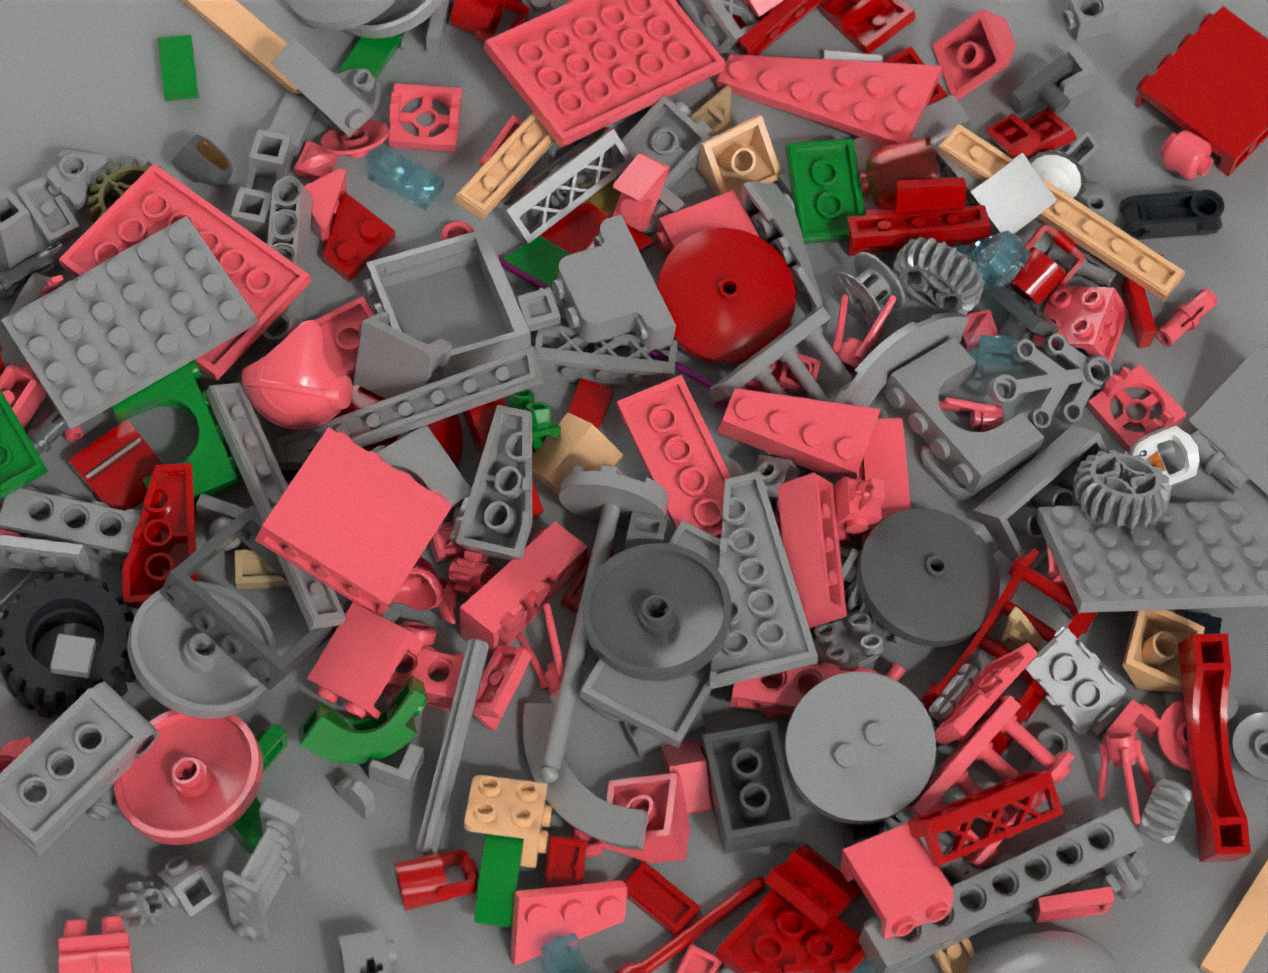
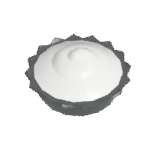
[1028,149,1087,201]

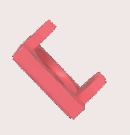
[388,83,462,152]
[1086,364,1187,453]

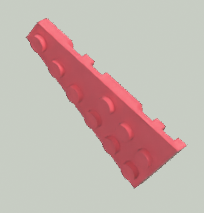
[717,54,942,152]

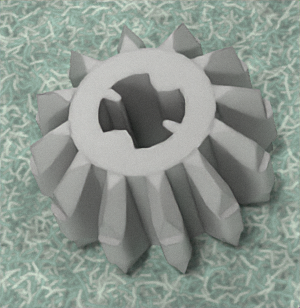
[1139,779,1192,844]

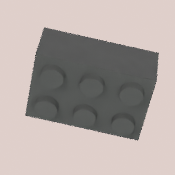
[701,722,800,854]

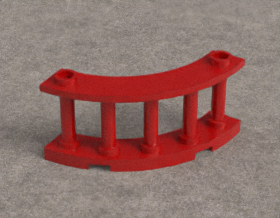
[921,548,1098,756]

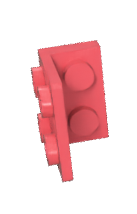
[1033,286,1129,363]

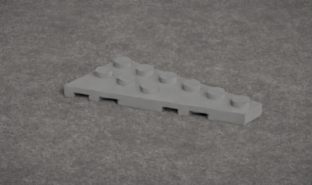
[709,471,818,690]

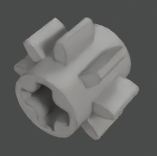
[1102,855,1150,902]
[118,881,165,928]

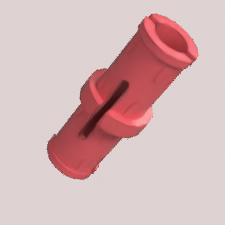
[1155,288,1218,347]

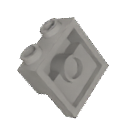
[621,95,715,190]

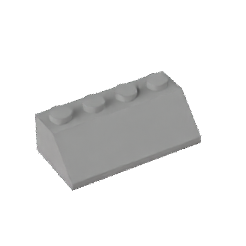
[973,425,1109,569]

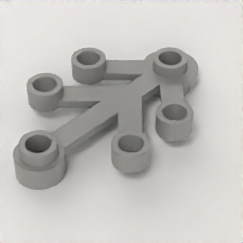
[988,333,1113,430]

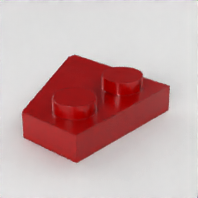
[323,193,395,282]

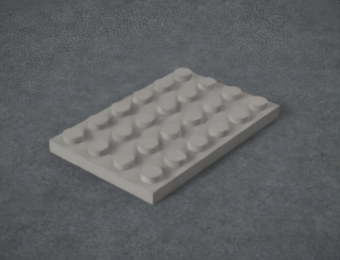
[1,216,258,430]
[1036,501,1268,613]

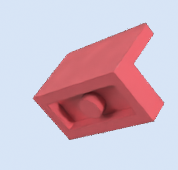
[472,645,533,730]

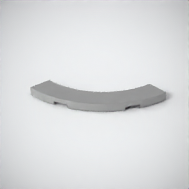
[834,312,969,407]
[523,703,649,850]

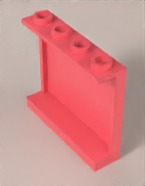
[255,427,453,617]

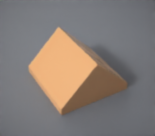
[698,115,782,199]
[532,412,624,495]
[1122,610,1205,693]

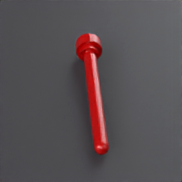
[614,876,766,973]

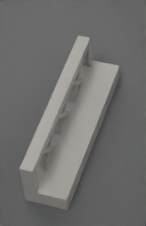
[679,0,758,55]
[495,127,633,244]
[535,325,678,391]

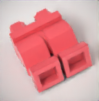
[58,916,133,973]

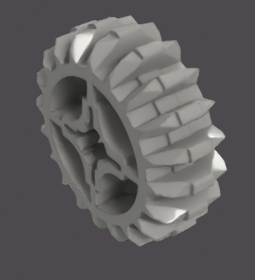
[892,237,985,315]
[1073,449,1171,530]

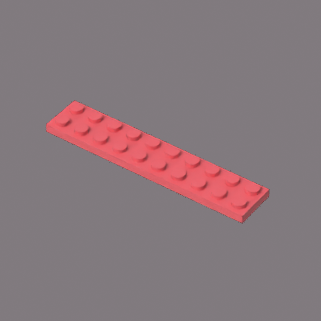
[616,375,821,722]

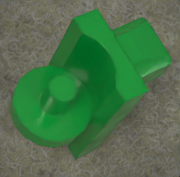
[510,389,561,452]

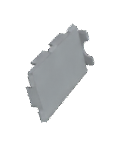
[1025,626,1127,735]

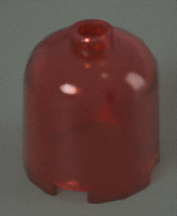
[859,136,939,210]

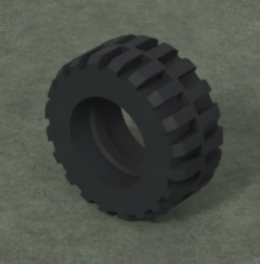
[0,573,136,719]

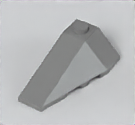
[455,405,532,561]

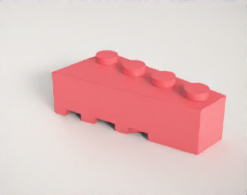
[717,388,881,480]
[460,521,588,659]

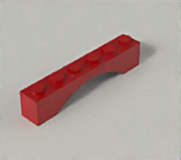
[1178,634,1251,862]

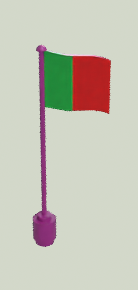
[497,202,753,414]

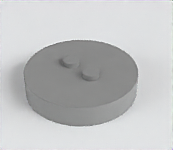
[784,672,936,825]

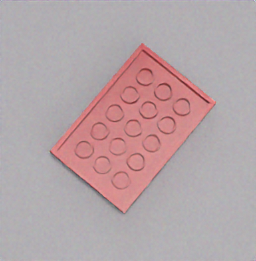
[483,0,726,148]
[58,163,312,381]

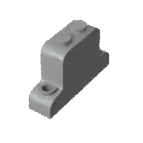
[552,215,676,349]

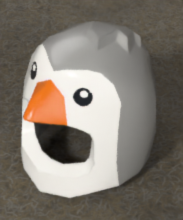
[1129,426,1200,488]

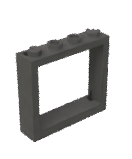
[160,505,356,691]

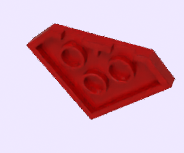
[715,889,867,973]

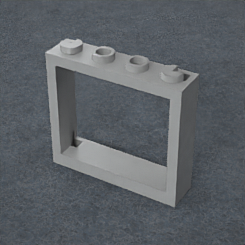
[363,228,531,377]

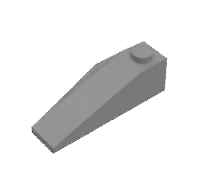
[741,181,822,314]

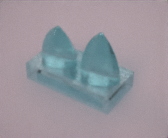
[368,147,444,211]

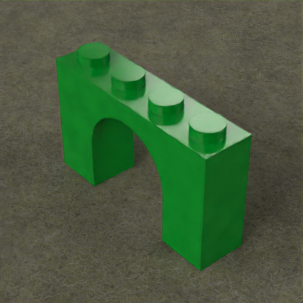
[112,360,241,505]

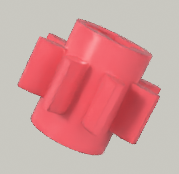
[449,550,494,596]

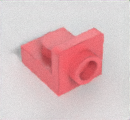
[1100,699,1162,744]

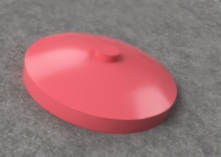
[114,710,263,845]

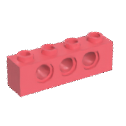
[335,630,464,711]
[730,663,877,716]

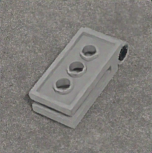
[0,682,160,857]

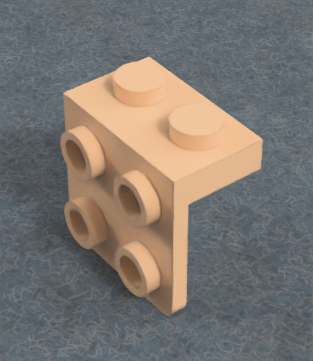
[464,775,553,868]

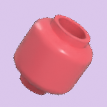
[1160,130,1214,181]

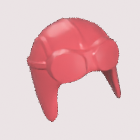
[241,320,353,430]

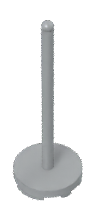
[540,465,669,783]

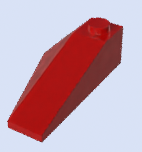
[122,463,199,609]

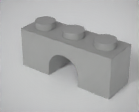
[230,129,293,244]

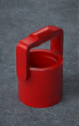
[450,0,529,43]
[1004,225,1085,307]
[394,850,479,911]

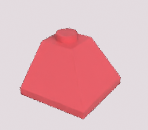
[932,9,1016,101]
[600,772,690,864]

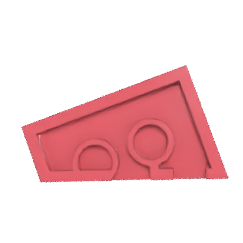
[935,643,1038,746]
[510,880,627,966]

